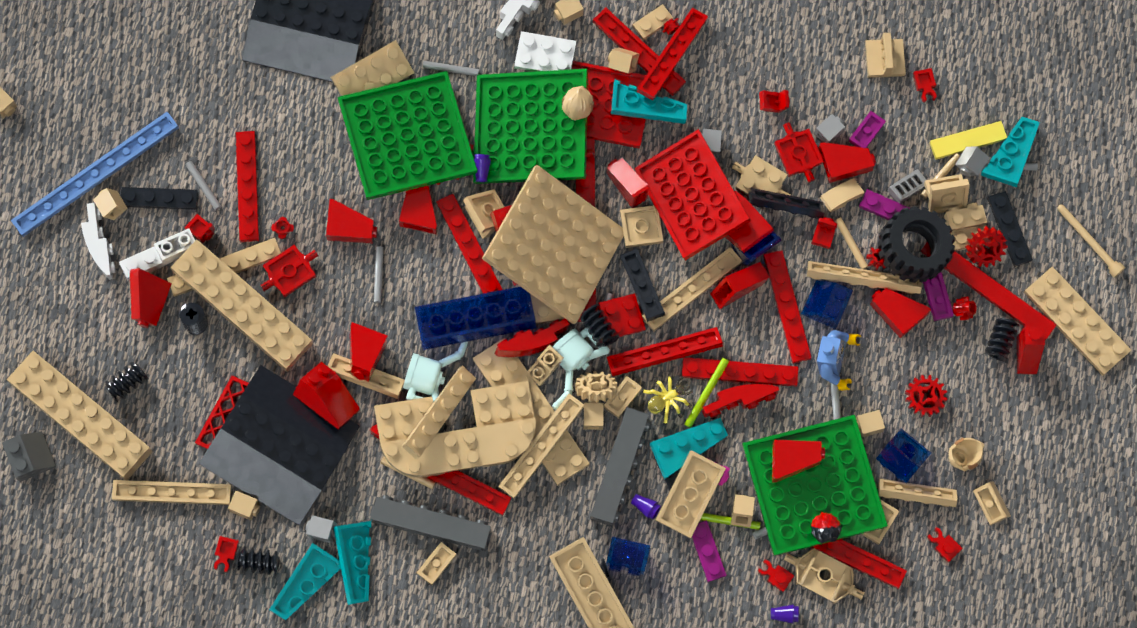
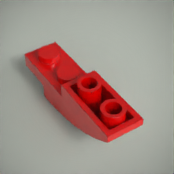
[495,318,570,357]
[702,384,779,418]

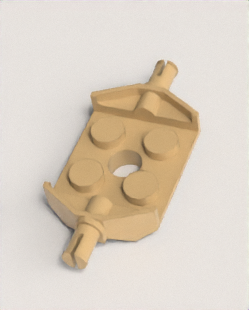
[784,549,865,604]

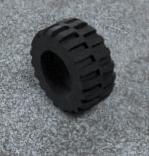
[878,206,955,283]

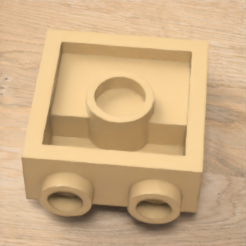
[944,203,987,251]

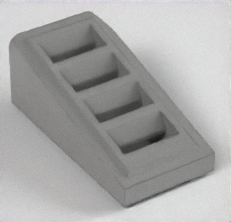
[887,169,926,204]

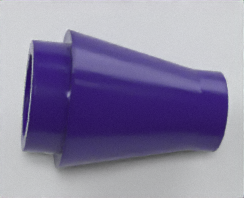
[474,154,491,182]
[631,494,661,520]
[771,604,799,624]

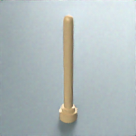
[1057,205,1125,278]

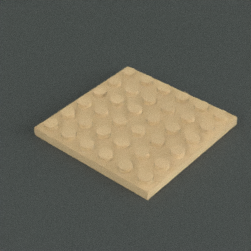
[482,165,624,324]

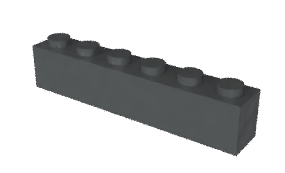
[590,407,651,527]
[371,495,491,552]

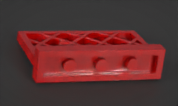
[195,376,249,449]

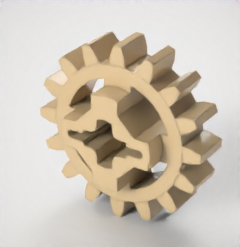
[575,371,617,403]

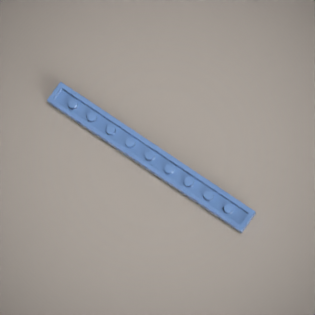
[11,112,179,237]

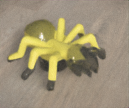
[643,374,693,424]

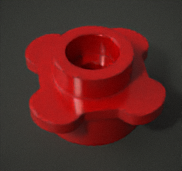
[662,18,680,35]
[271,217,294,239]

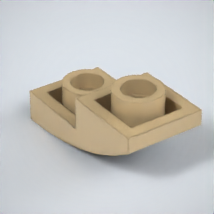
[820,178,864,212]
[527,345,564,386]

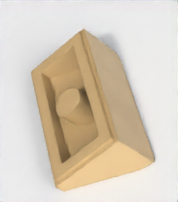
[973,482,1011,526]

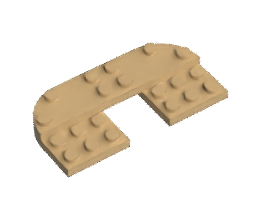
[374,381,536,477]

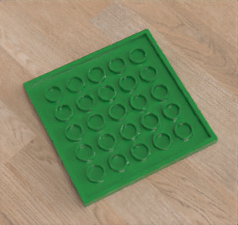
[473,69,588,184]
[338,71,477,201]
[742,415,888,556]

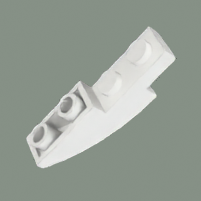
[496,0,540,40]
[81,203,116,280]
[119,229,195,281]

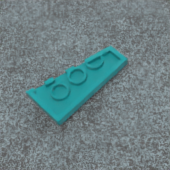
[611,79,688,124]
[981,117,1040,187]
[650,418,728,480]
[333,521,371,605]
[269,543,341,620]

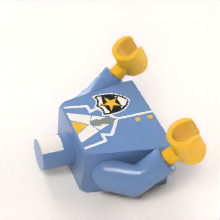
[817,330,861,391]

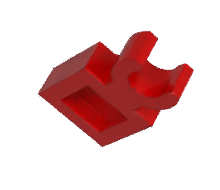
[913,68,937,103]
[927,527,963,563]
[214,536,239,573]
[757,560,795,592]

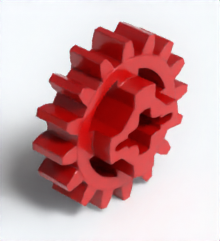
[965,226,1008,268]
[905,375,947,417]

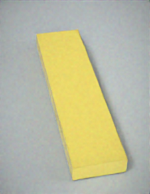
[930,121,1007,160]

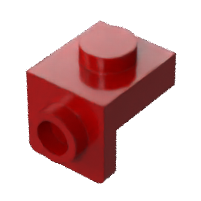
[759,90,790,113]
[184,214,215,244]
[811,217,838,249]

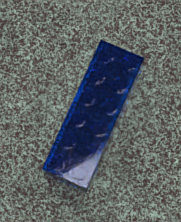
[415,287,536,350]

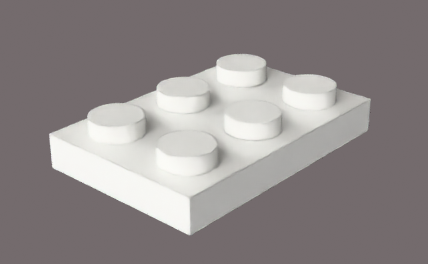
[514,31,576,72]

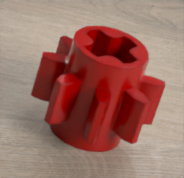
[866,247,886,270]
[953,296,977,321]

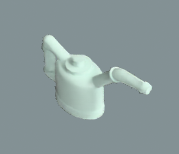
[552,328,610,410]
[403,334,470,403]

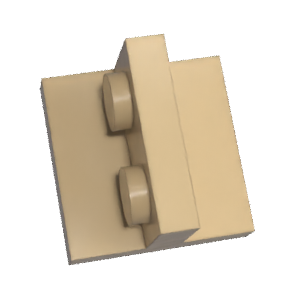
[865,33,906,78]
[924,174,970,213]
[463,189,504,239]

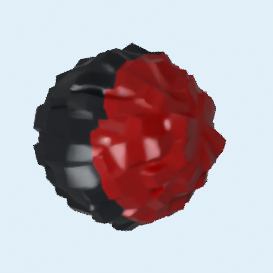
[811,512,843,543]

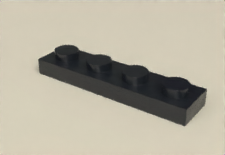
[121,187,198,210]
[748,188,825,218]
[987,191,1033,267]
[620,249,665,322]

